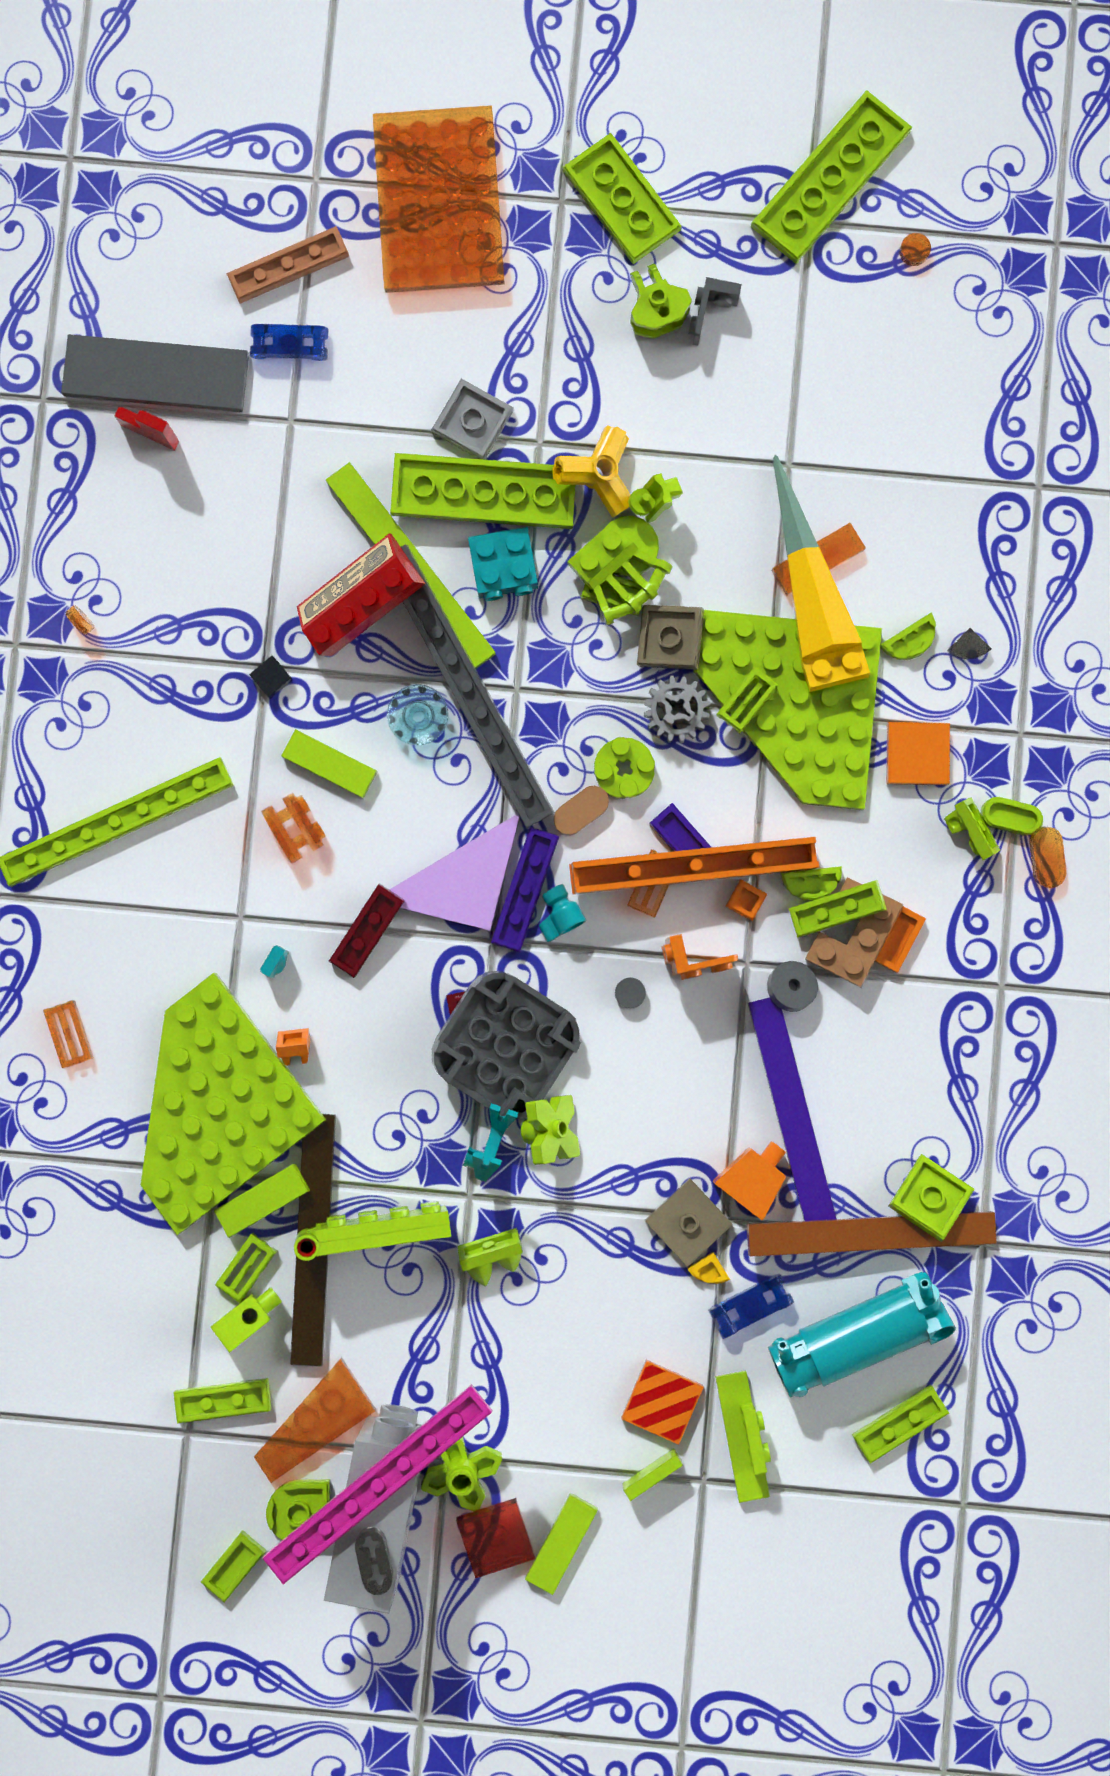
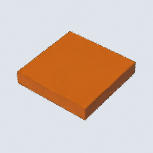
[886,722,950,785]

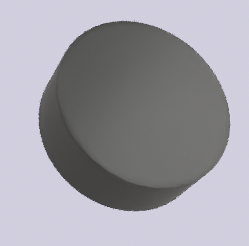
[615,977,646,1008]

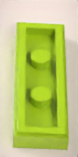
[281,729,377,799]
[788,880,887,938]
[214,1164,310,1238]
[173,1378,272,1424]
[852,1384,949,1464]
[525,1493,598,1595]

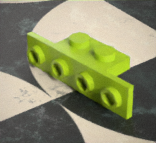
[715,1370,771,1503]

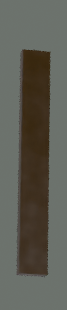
[290,1114,336,1366]

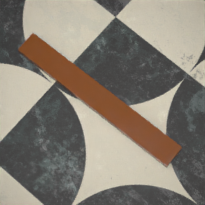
[747,1211,997,1257]

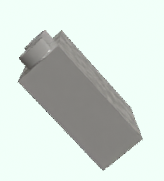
[324,1404,421,1614]

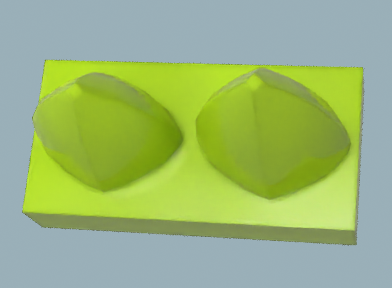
[457,1228,523,1286]

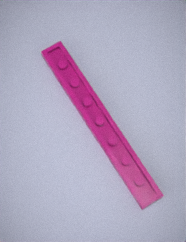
[263,1384,493,1585]

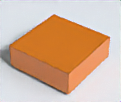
[725,879,767,921]

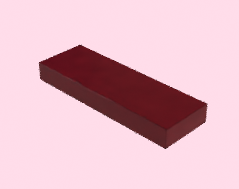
[329,883,405,978]

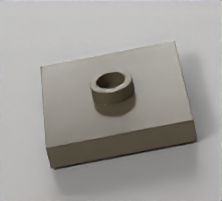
[637,605,704,670]
[645,1178,733,1267]

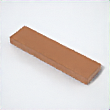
[226,226,349,304]

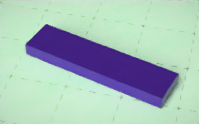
[491,827,559,953]

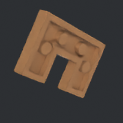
[805,877,903,988]

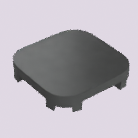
[431,971,581,1119]

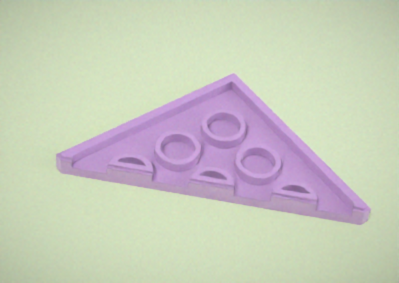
[389,815,520,931]

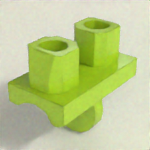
[628,473,683,523]

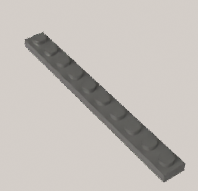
[401,544,555,828]

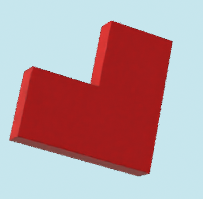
[114,407,179,451]

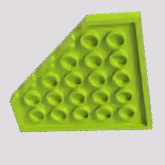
[693,610,882,810]
[140,973,326,1235]

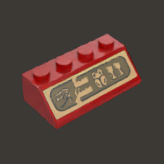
[296,533,426,656]

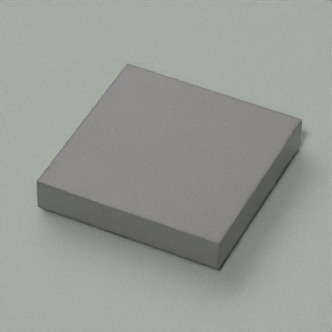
[431,378,514,460]

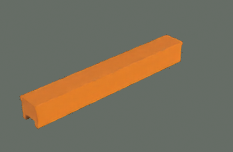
[569,837,819,895]

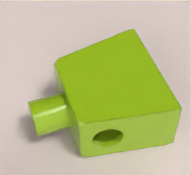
[210,1287,282,1353]

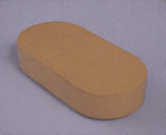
[554,786,609,835]

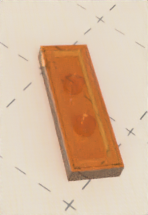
[771,523,866,596]

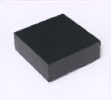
[249,655,293,699]

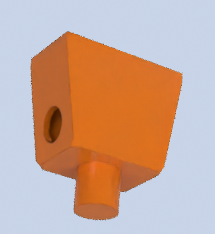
[713,1141,786,1220]

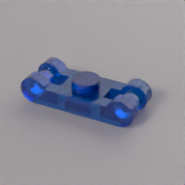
[249,324,329,361]
[708,1273,794,1339]

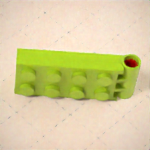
[294,1201,451,1261]

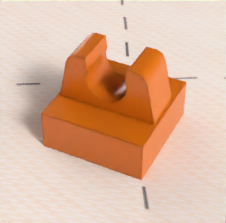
[276,1028,310,1066]

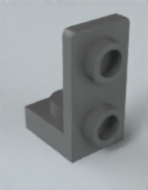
[688,277,742,346]

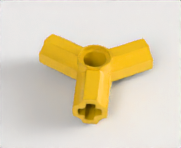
[552,425,631,518]

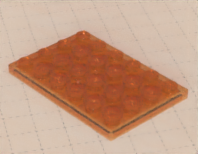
[373,105,505,293]

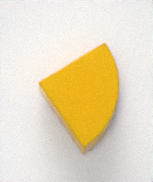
[687,1252,730,1284]

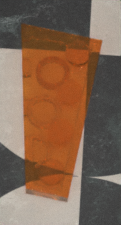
[254,1357,376,1483]

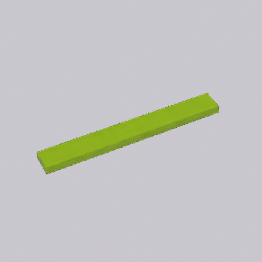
[326,462,496,669]
[0,757,234,887]

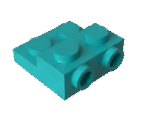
[468,527,538,601]

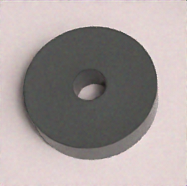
[767,961,818,1012]

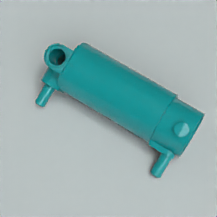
[768,1272,956,1398]

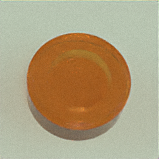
[899,233,931,266]
[66,605,95,635]

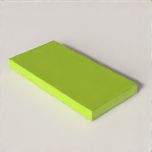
[563,133,682,264]

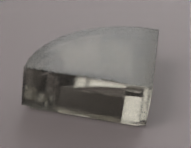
[947,628,992,659]

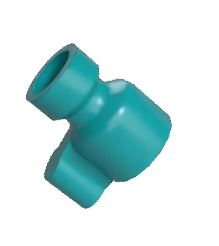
[539,884,587,942]

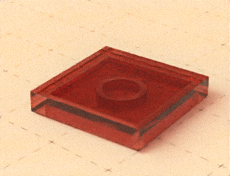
[456,1498,536,1579]

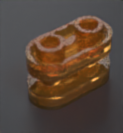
[261,793,326,864]

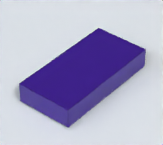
[649,803,711,851]

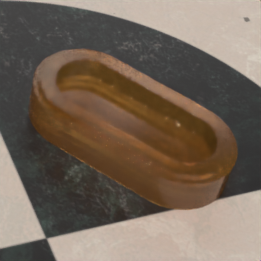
[1029,826,1066,888]

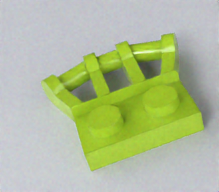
[567,521,673,625]

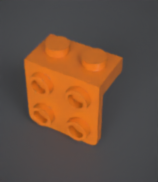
[661,934,738,980]

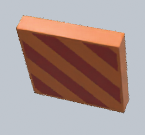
[621,1359,704,1445]

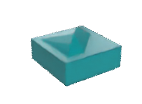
[260,945,289,978]

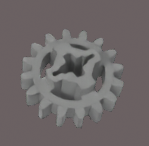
[644,676,710,743]

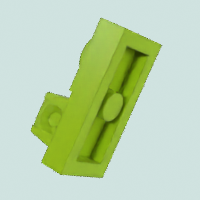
[944,797,1001,860]

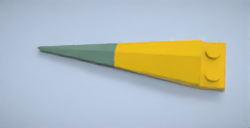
[773,454,870,692]

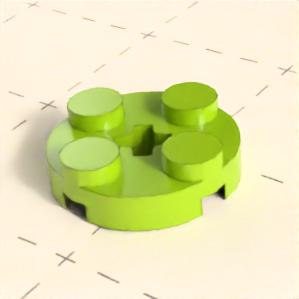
[594,737,655,799]

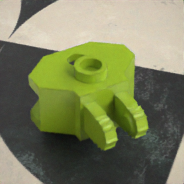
[630,263,692,339]

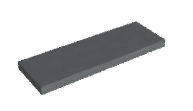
[61,334,249,412]

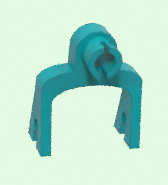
[463,1103,518,1182]

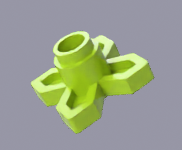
[521,1095,580,1165]
[421,1437,502,1512]

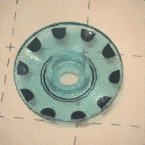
[387,684,448,746]

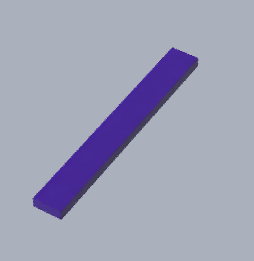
[748,997,836,1221]

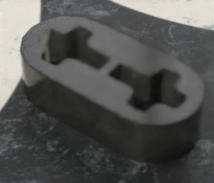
[355,1527,394,1595]

